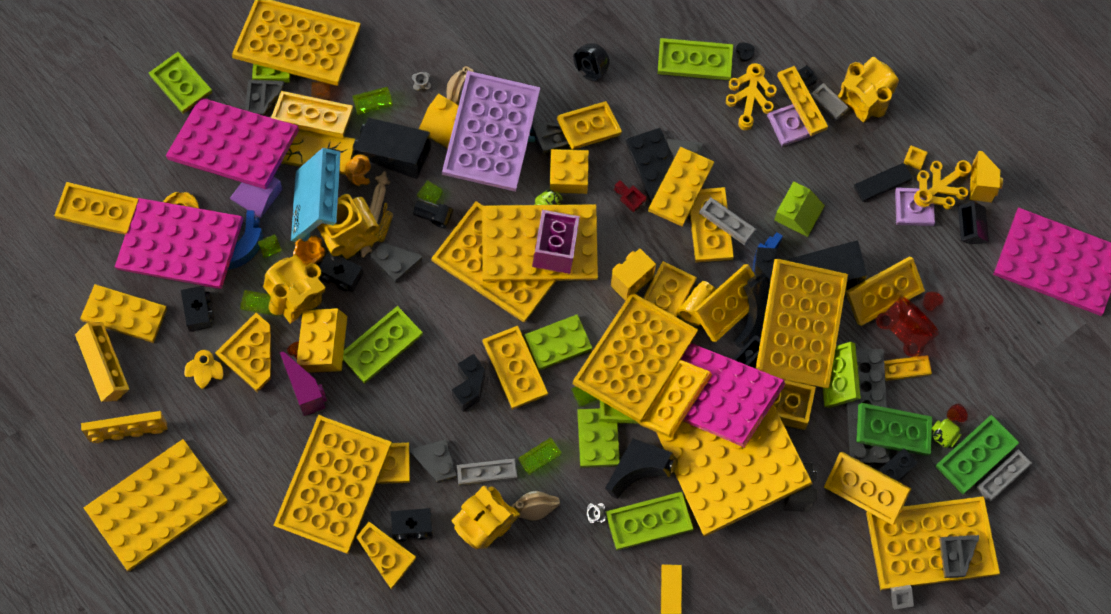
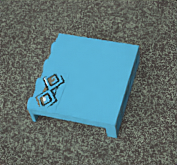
[291,148,341,242]

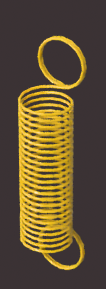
[371,203,393,247]

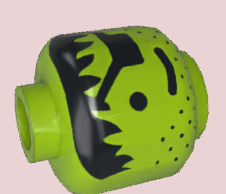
[534,189,563,205]
[932,419,961,448]

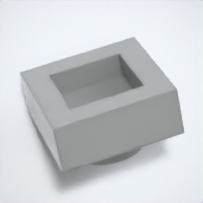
[890,585,914,609]

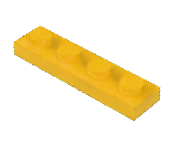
[777,66,828,136]

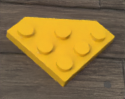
[215,313,271,392]

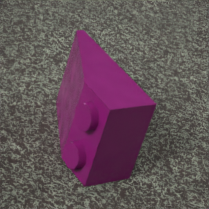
[532,210,580,274]
[280,351,327,416]

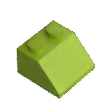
[774,181,825,237]

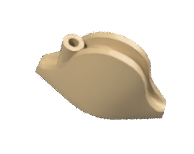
[446,66,474,105]
[511,491,560,520]

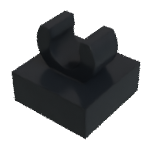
[798,65,818,88]

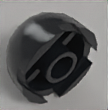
[573,43,610,81]

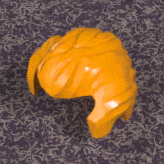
[345,155,371,186]
[293,235,325,266]

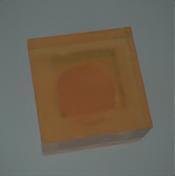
[311,82,331,101]

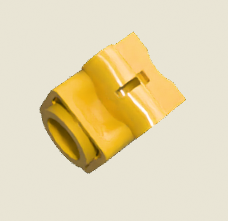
[838,57,899,123]
[317,194,380,259]
[263,255,325,324]
[451,486,521,549]

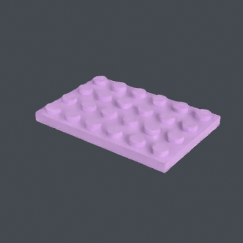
[442,71,540,192]

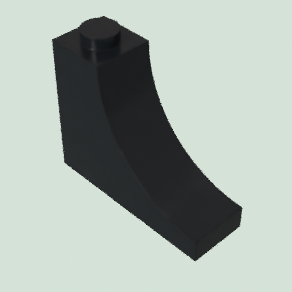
[734,276,770,348]
[605,438,678,499]

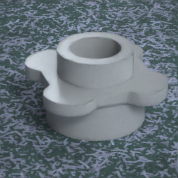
[412,72,431,91]
[587,503,606,523]

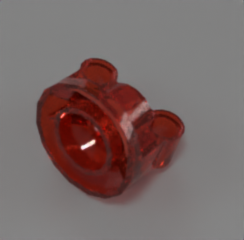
[876,295,940,357]

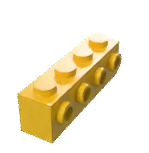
[75,322,130,402]

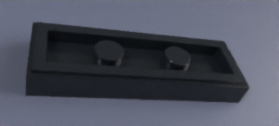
[854,162,913,202]

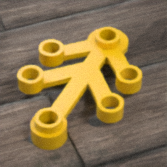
[726,63,777,130]
[914,160,972,209]

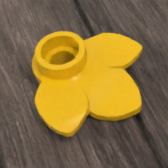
[185,350,224,389]

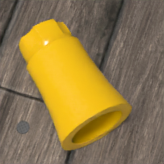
[677,281,716,326]

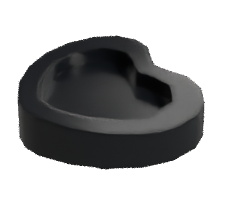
[736,42,755,61]

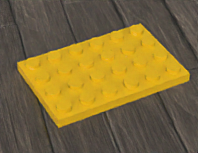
[232,0,361,86]
[431,201,556,323]
[482,204,598,281]
[756,259,848,388]
[572,292,698,423]
[273,415,392,554]
[84,439,228,572]
[866,496,1000,590]

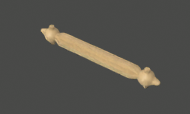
[360,171,390,258]

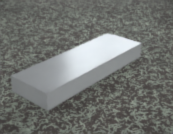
[699,197,757,245]
[976,449,1032,502]
[456,458,517,486]

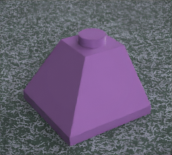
[230,176,283,218]

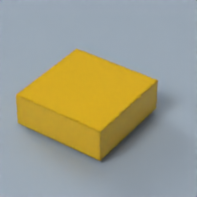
[904,145,928,170]

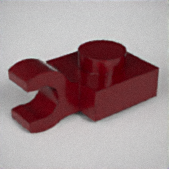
[614,180,647,213]

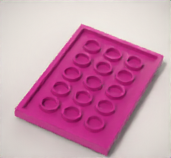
[166,98,299,189]
[115,198,244,289]
[993,207,1111,316]
[680,343,786,448]

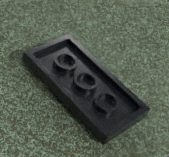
[625,128,674,203]

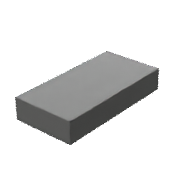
[811,83,850,121]

